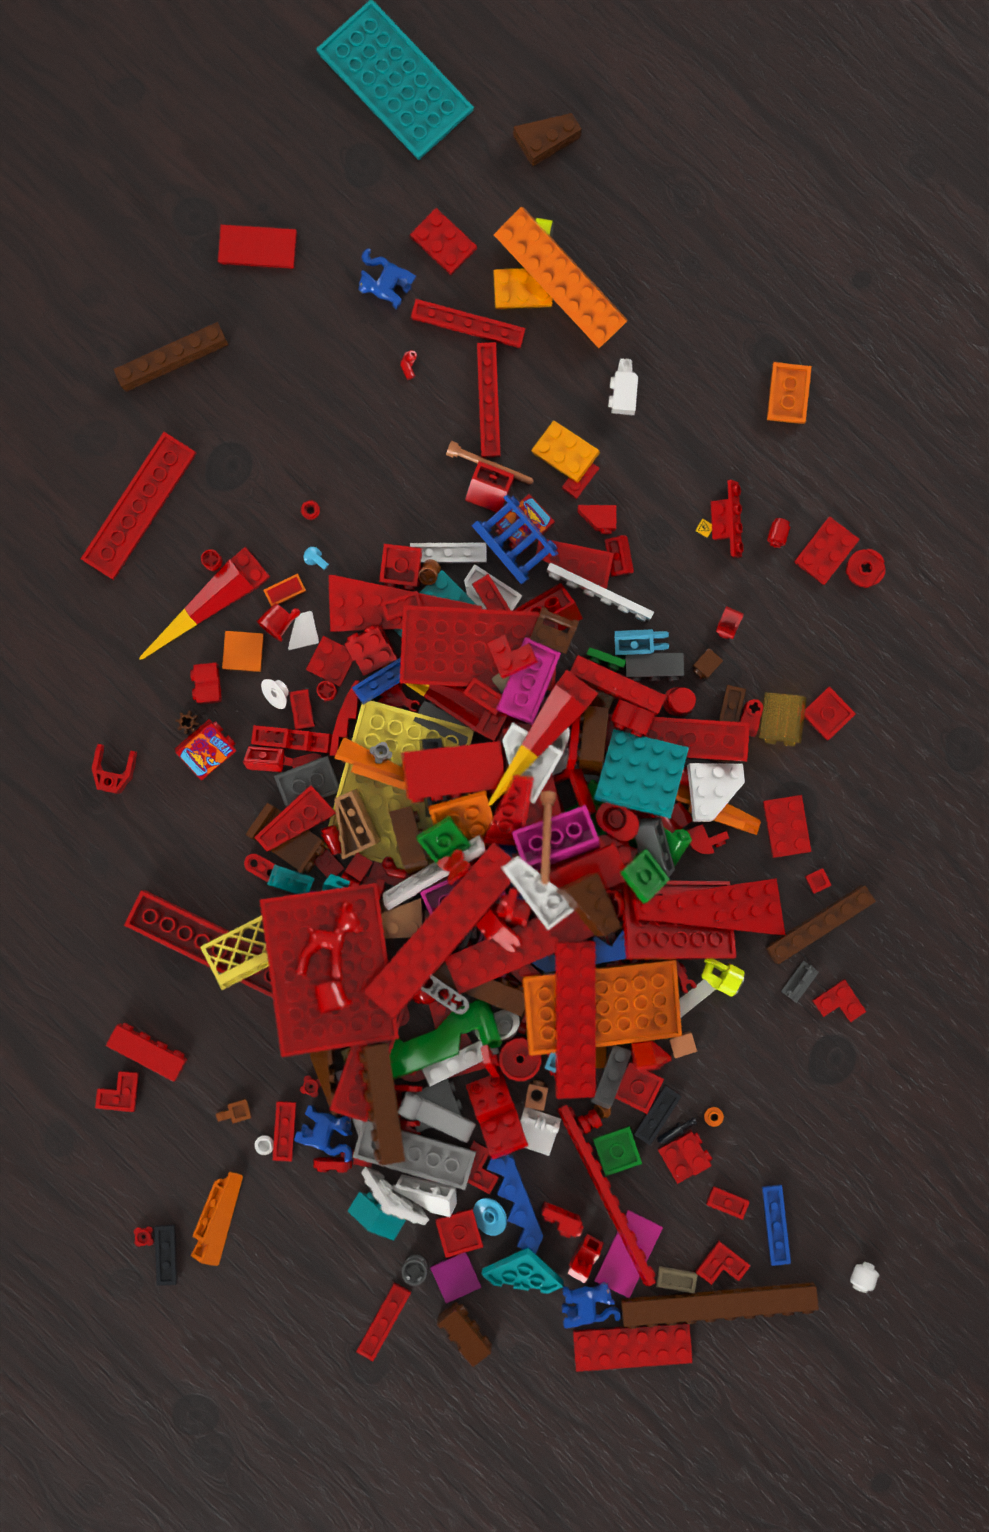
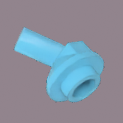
[303,547,329,570]

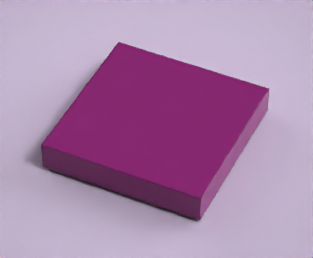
[430,1252,482,1303]

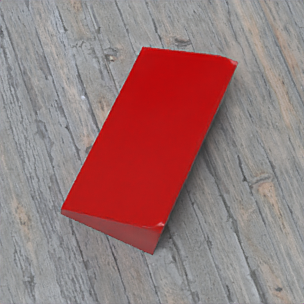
[605,535,634,577]
[243,746,284,772]

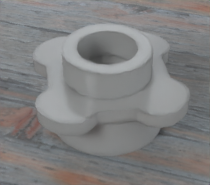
[370,742,392,764]

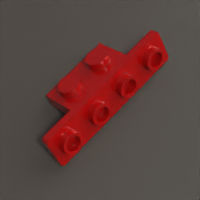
[711,480,744,558]

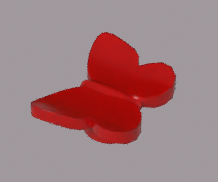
[437,850,471,885]

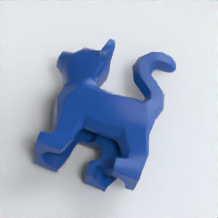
[359,248,416,309]
[294,1105,353,1162]
[562,1282,622,1328]

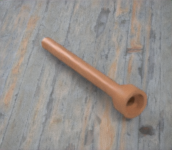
[446,441,533,485]
[540,791,556,885]

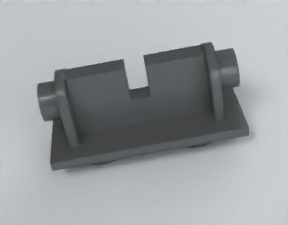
[781,961,819,1003]

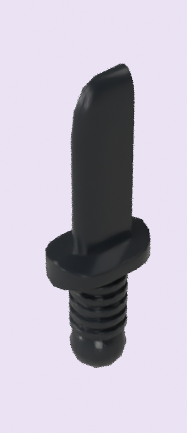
[657,1118,697,1143]

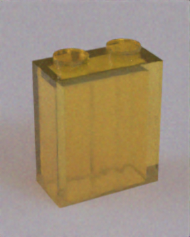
[760,692,807,746]

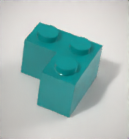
[347,1192,406,1241]

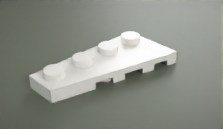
[502,856,574,930]

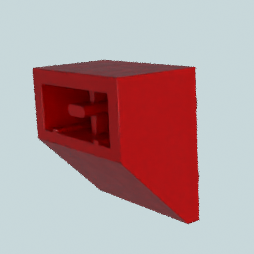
[465,461,515,513]

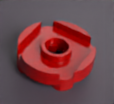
[846,549,886,588]

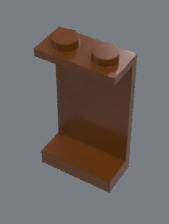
[245,803,326,874]

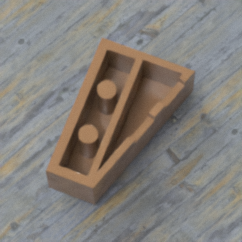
[334,789,381,859]
[381,898,425,938]

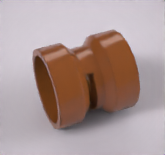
[418,559,441,585]

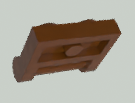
[530,607,579,654]

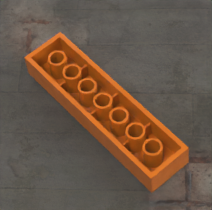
[494,207,628,348]

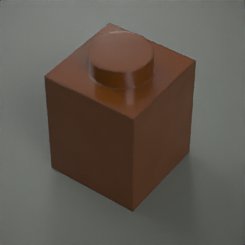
[692,648,723,679]

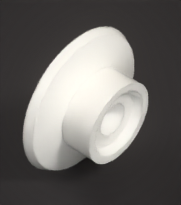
[261,679,289,709]

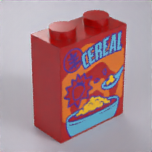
[495,494,555,555]
[174,719,236,781]

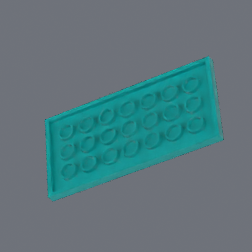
[316,0,474,160]

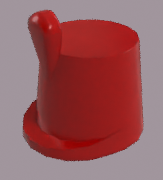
[257,603,300,642]
[663,687,696,717]
[316,979,353,1014]

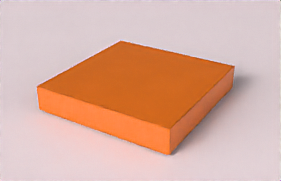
[222,631,264,672]

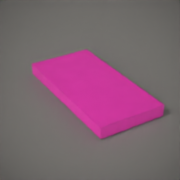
[496,638,561,725]
[594,1210,663,1298]

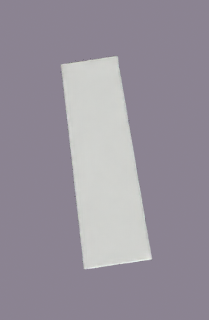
[679,973,716,1017]

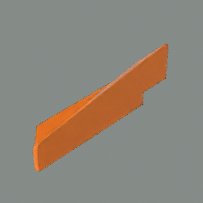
[335,738,405,790]
[675,785,761,835]
[191,1172,243,1266]

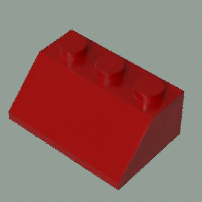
[513,583,583,631]

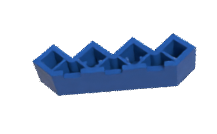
[533,931,626,972]
[487,1154,543,1254]

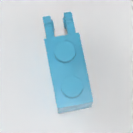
[615,629,669,655]

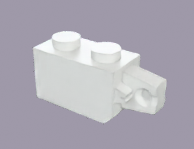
[608,359,638,415]

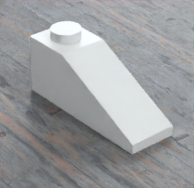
[394,1174,457,1217]

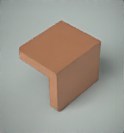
[669,1031,697,1058]

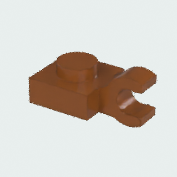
[216,1099,252,1124]

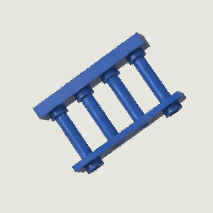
[472,495,558,584]

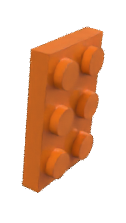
[767,362,812,424]

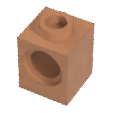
[524,1080,548,1111]

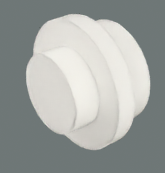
[255,1135,274,1155]

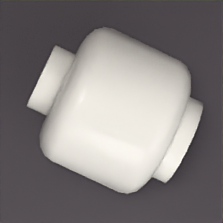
[850,1262,879,1293]

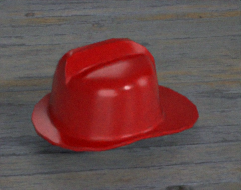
[596,803,639,841]

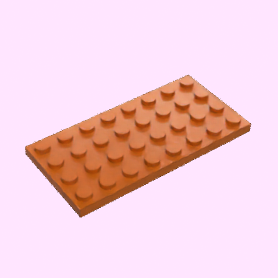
[522,959,682,1056]

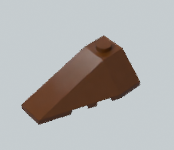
[310,1049,337,1115]

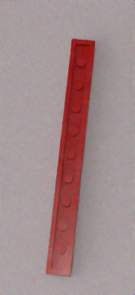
[556,1105,656,1286]

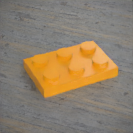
[494,268,552,309]
[531,420,600,483]

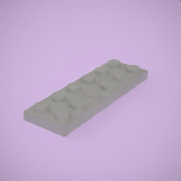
[353,1120,476,1190]

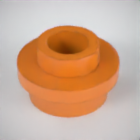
[704,1107,724,1127]

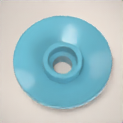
[473,1198,507,1236]

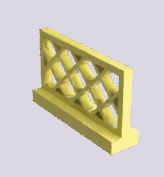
[200,916,269,990]

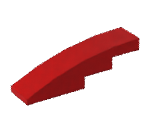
[330,680,360,756]
[251,725,332,753]

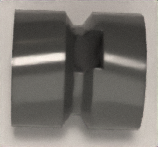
[401,1254,428,1286]

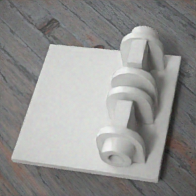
[520,1107,561,1156]

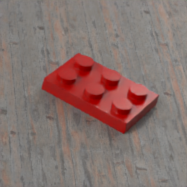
[410,208,477,275]
[794,516,860,585]
[763,795,811,858]

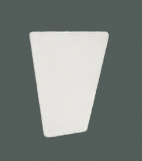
[288,611,319,650]

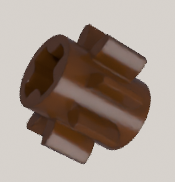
[175,711,200,735]

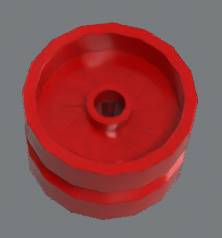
[499,1036,541,1081]

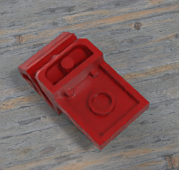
[466,1071,529,1160]

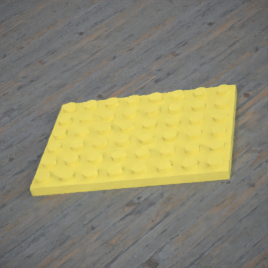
[325,700,474,869]

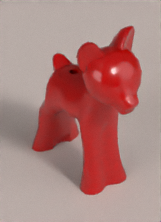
[296,901,363,980]

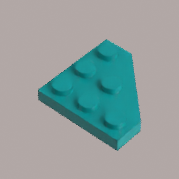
[482,1248,564,1294]

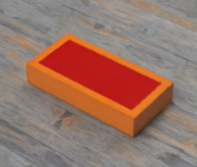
[264,573,306,606]

